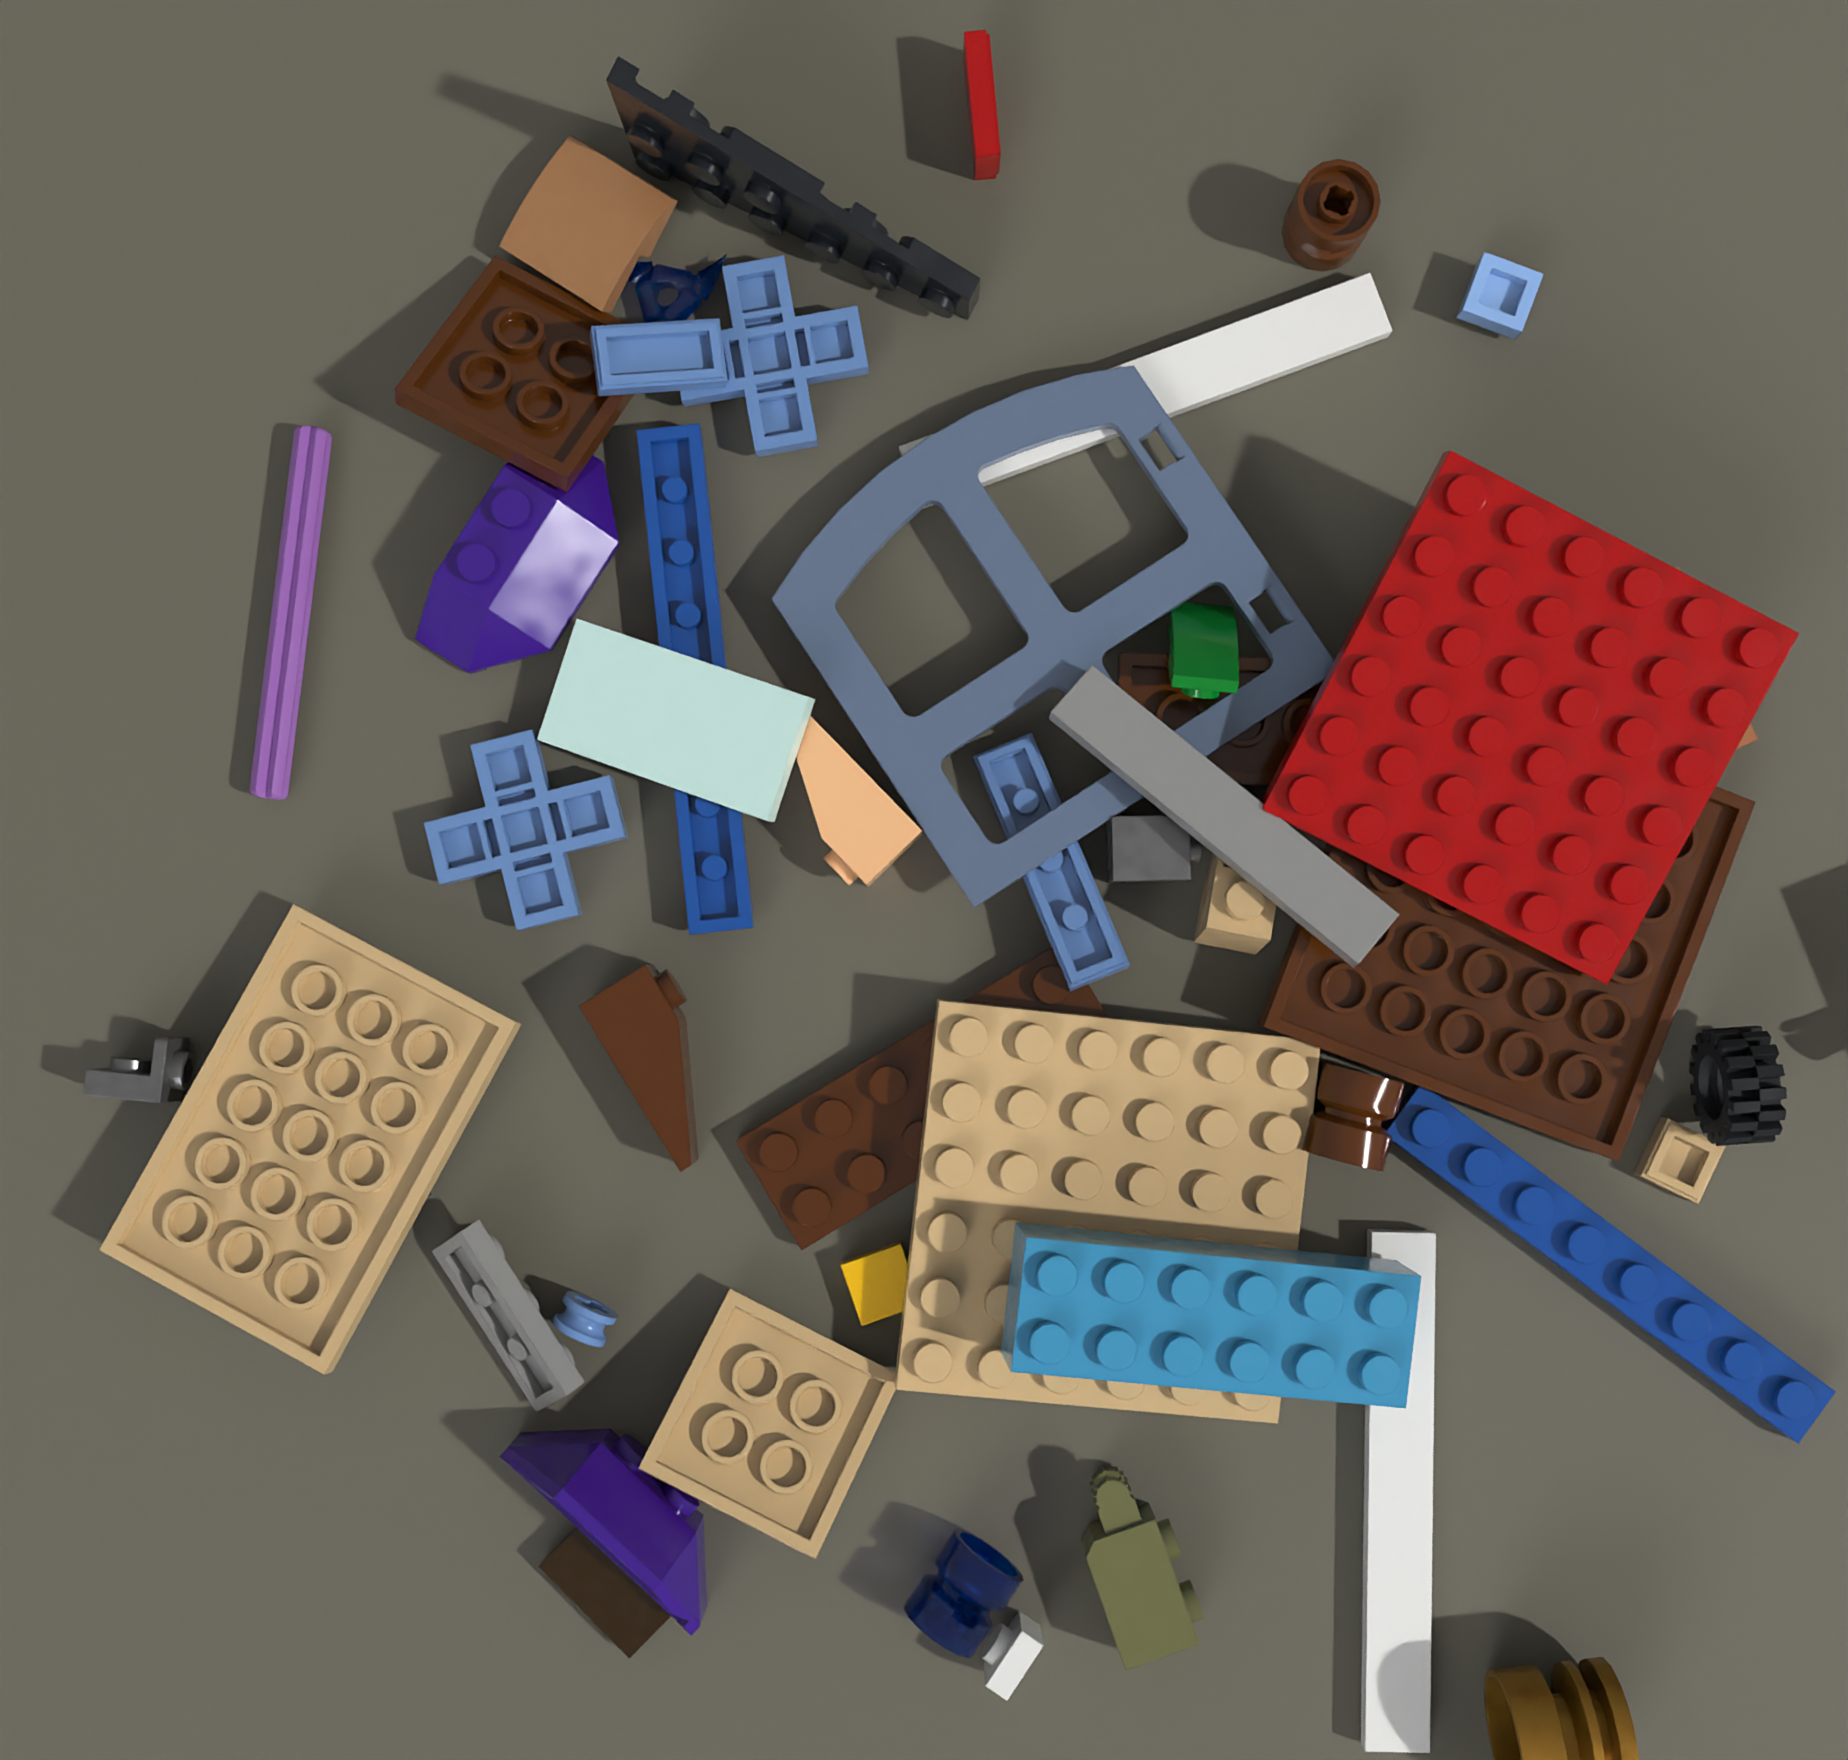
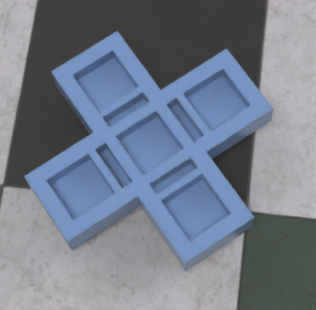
[680,255,869,457]
[424,729,628,931]

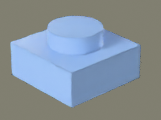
[1456,252,1544,340]

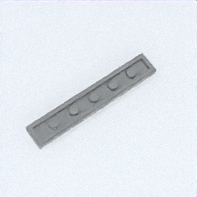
[1049,665,1400,968]

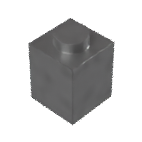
[1106,815,1201,883]

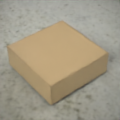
[1633,1117,1726,1204]

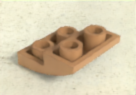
[499,135,678,313]

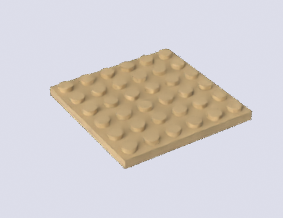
[894,999,1320,1424]

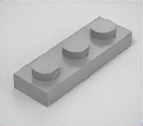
[432,1220,585,1412]

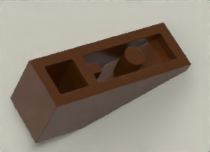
[579,965,698,1172]

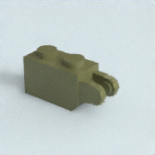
[1081,1466,1204,1671]

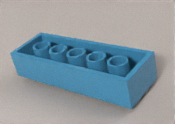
[1001,1222,1421,1408]

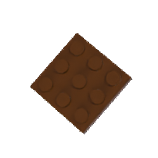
[394,256,634,492]

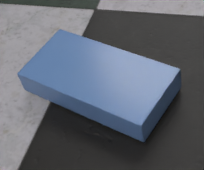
[590,318,728,396]

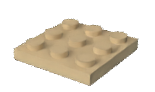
[638,1289,896,1559]

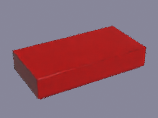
[963,30,1001,181]

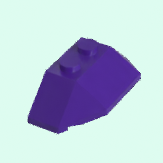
[415,455,620,674]
[499,1428,707,1636]

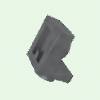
[83,1036,195,1103]

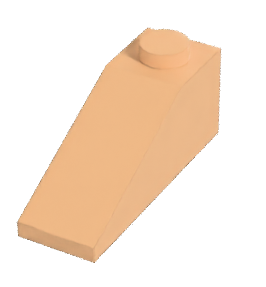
[796,716,922,887]

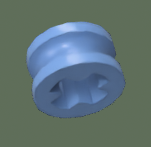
[552,1291,618,1347]

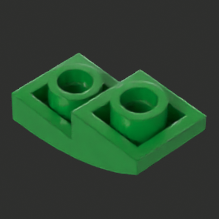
[1167,602,1239,699]

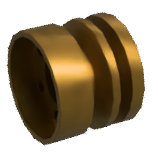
[1484,1657,1639,1760]

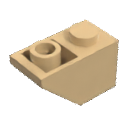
[1194,822,1289,955]

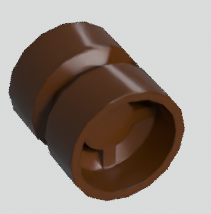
[1281,159,1381,272]
[1302,1062,1405,1171]

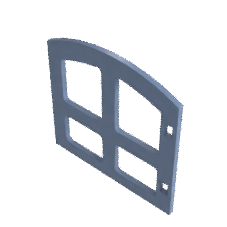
[772,365,1334,908]

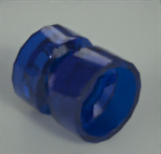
[904,1528,1023,1658]

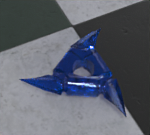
[628,253,727,323]

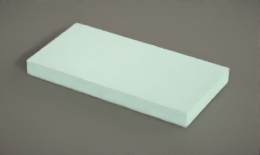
[537,618,815,822]

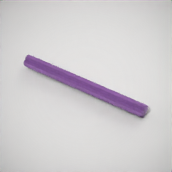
[249,426,332,800]

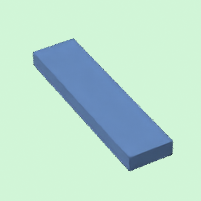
[973,733,1130,992]

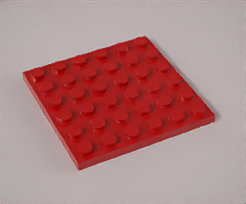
[1261,450,1799,985]

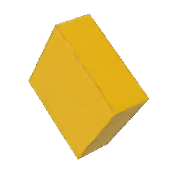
[841,1241,908,1326]

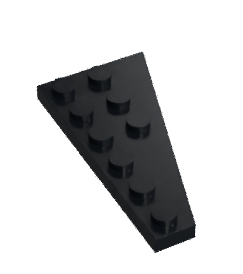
[606,56,980,320]

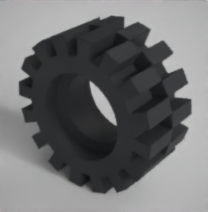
[1689,1026,1787,1146]

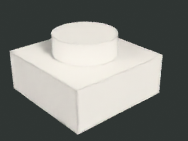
[981,1611,1044,1701]

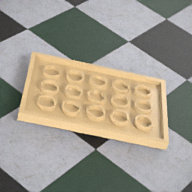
[99,904,522,1375]

